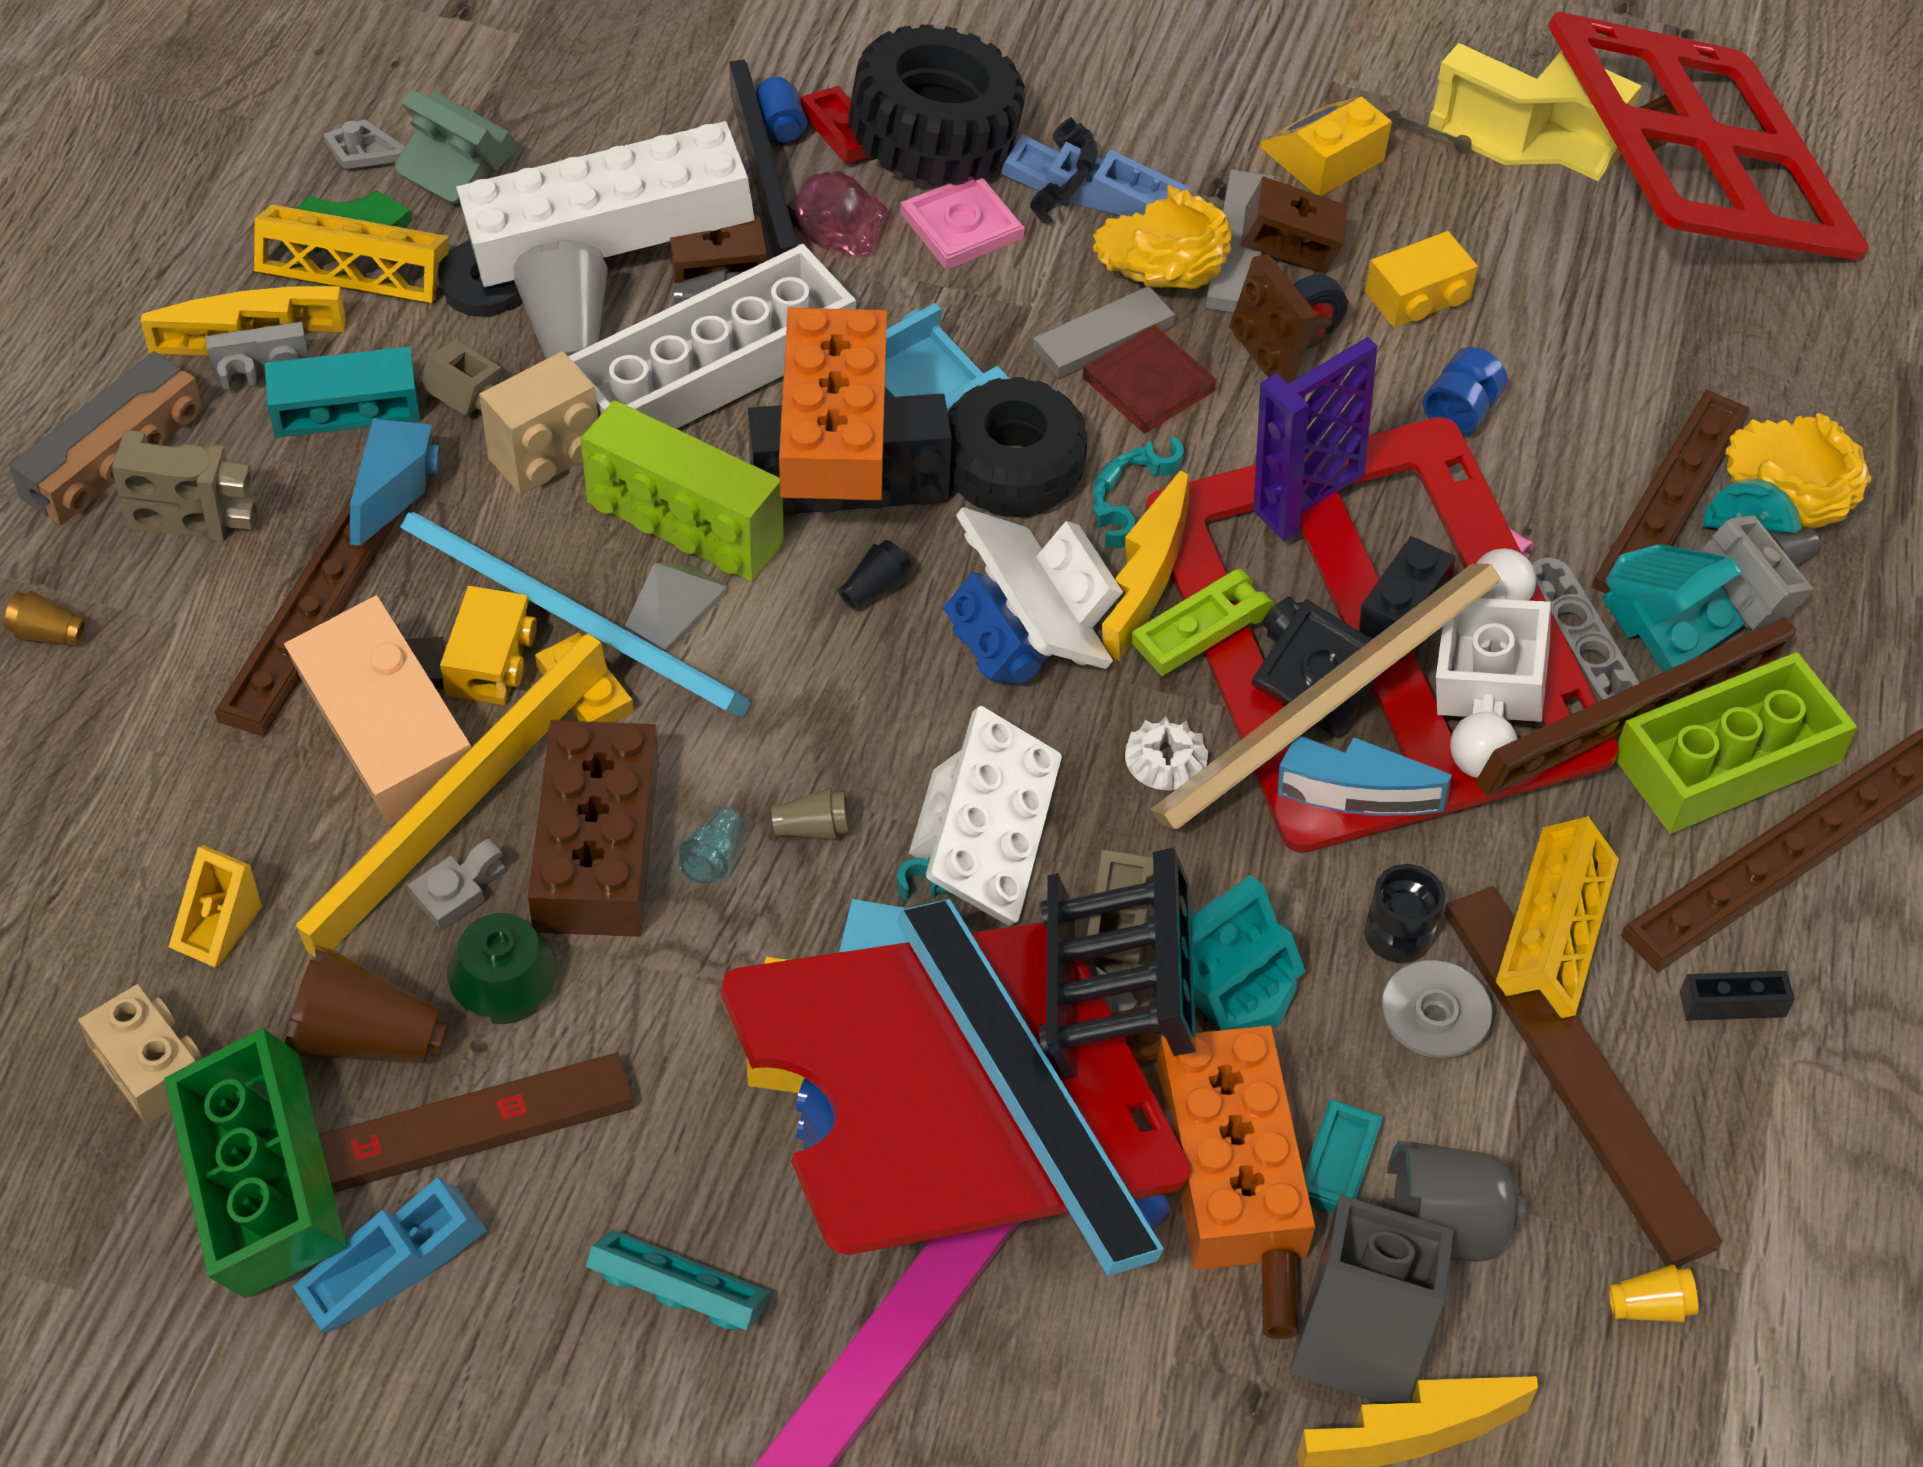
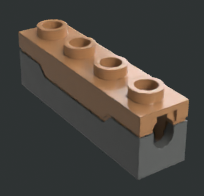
[9,351,203,526]

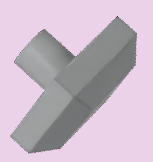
[323,119,405,169]

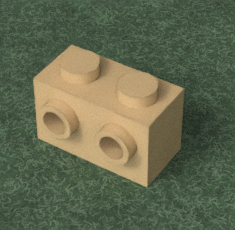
[78,984,203,1125]

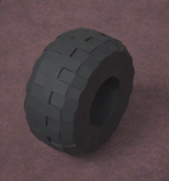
[948,377,1087,517]

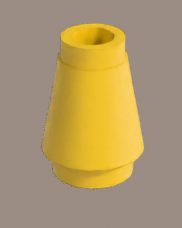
[1608,1264,1699,1323]

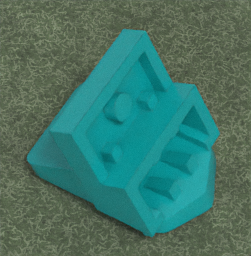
[1602,545,1745,672]
[1191,875,1306,1031]

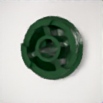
[447,913,558,1024]

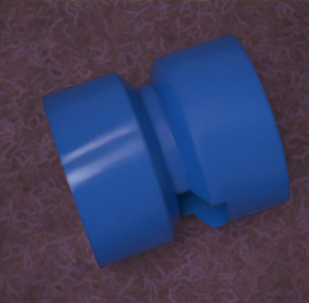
[1422,347,1508,436]

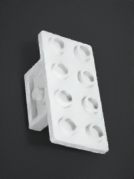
[956,507,1123,669]
[909,706,1062,926]

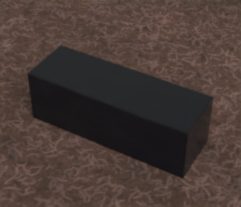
[1680,971,1795,1021]

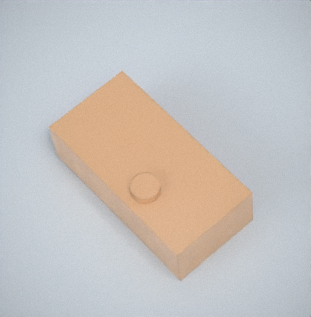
[284,595,471,826]

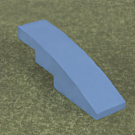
[1001,134,1191,216]

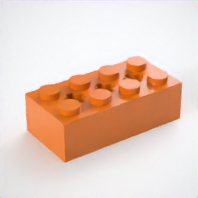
[779,307,887,500]
[1155,1026,1315,1270]

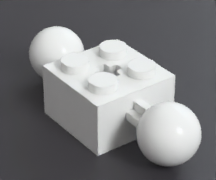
[1436,548,1551,778]

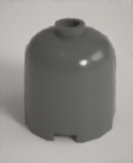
[1382,1141,1525,1262]

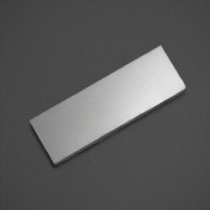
[1032,286,1175,379]

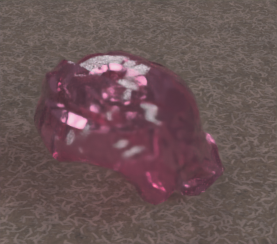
[795,171,888,255]

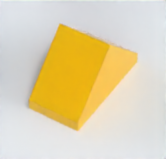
[169,845,262,967]

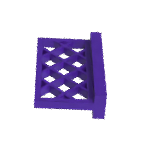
[1253,337,1378,541]

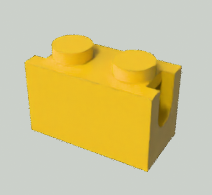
[440,586,537,706]

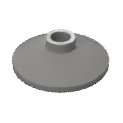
[1382,960,1492,1058]

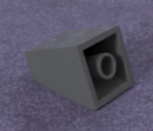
[1289,1195,1454,1404]

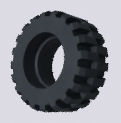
[848,24,1026,185]

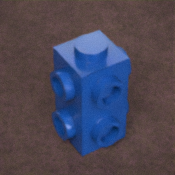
[943,572,1048,685]

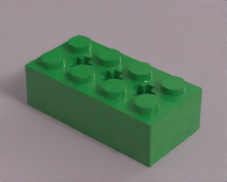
[164,1028,347,1298]

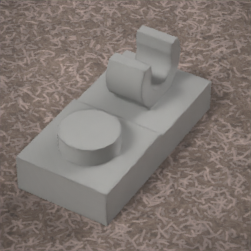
[205,322,309,389]

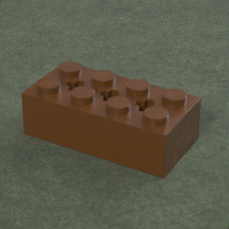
[528,720,659,937]

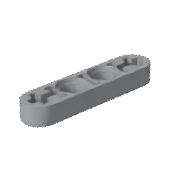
[1532,557,1639,703]

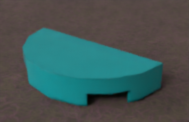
[1702,478,1802,533]

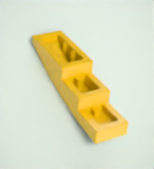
[140,286,346,356]
[1102,470,1189,661]
[1297,1376,1538,1467]

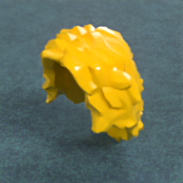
[1093,185,1232,289]
[1725,413,1871,529]

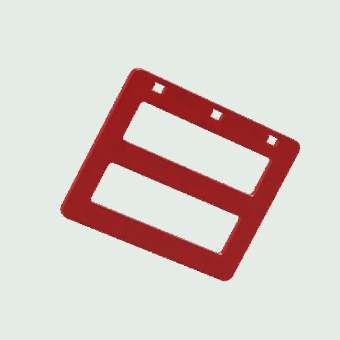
[1146,417,1618,853]

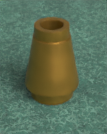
[4,590,87,646]

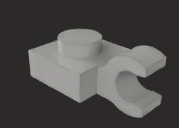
[407,839,506,931]

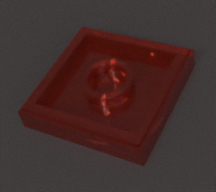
[1083,325,1217,434]

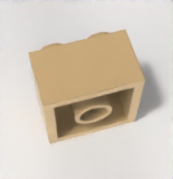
[479,351,598,494]

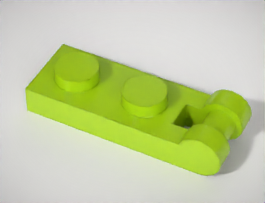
[1132,569,1275,676]

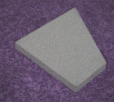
[625,563,727,653]

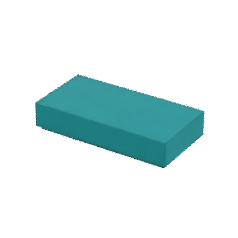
[1304,1099,1383,1215]

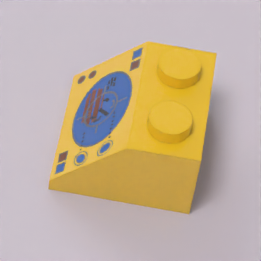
[1260,96,1392,196]

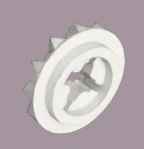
[1125,716,1208,791]

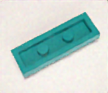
[586,1229,771,1330]

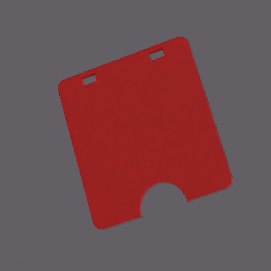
[720,922,1190,1255]

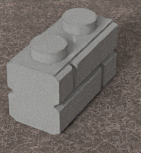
[1700,515,1814,631]

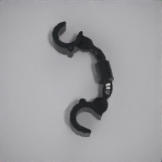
[1030,117,1098,223]

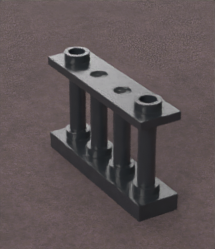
[1039,847,1196,1079]

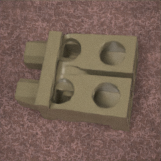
[112,429,259,541]

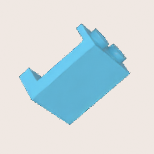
[885,303,1010,413]

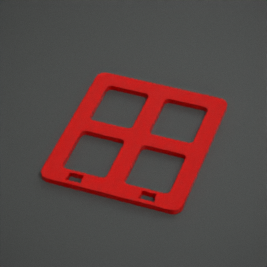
[1548,12,1869,261]

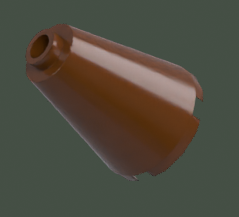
[285,945,448,1063]

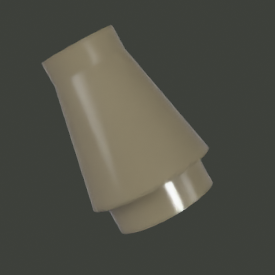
[772,787,851,840]

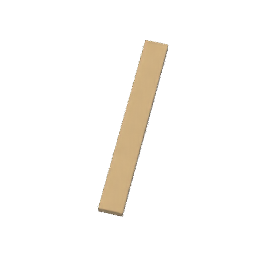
[1150,564,1501,829]

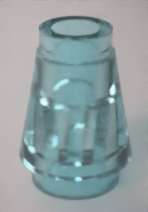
[678,807,743,884]

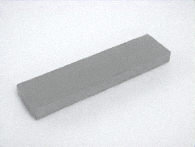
[1206,169,1275,312]

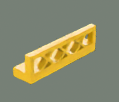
[254,205,449,303]
[1496,816,1619,1018]

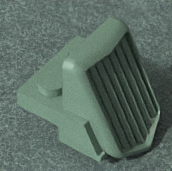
[395,89,519,205]

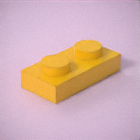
[535,632,634,723]

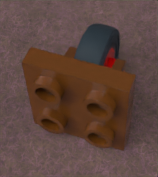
[1229,254,1348,384]

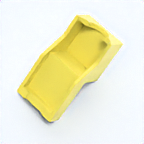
[1428,43,1642,182]

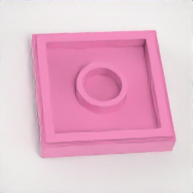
[900,176,1025,270]

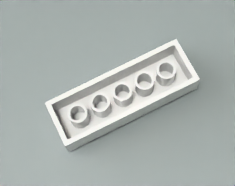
[456,121,755,287]
[568,244,856,429]

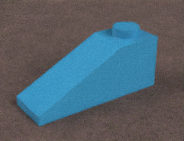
[350,419,440,546]

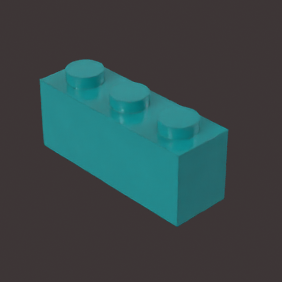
[265,347,420,438]

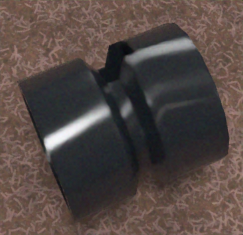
[1364,864,1445,963]

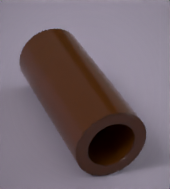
[1262,1249,1298,1339]

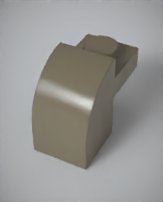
[1087,849,1153,963]

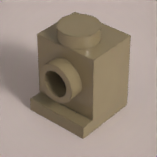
[417,338,501,416]

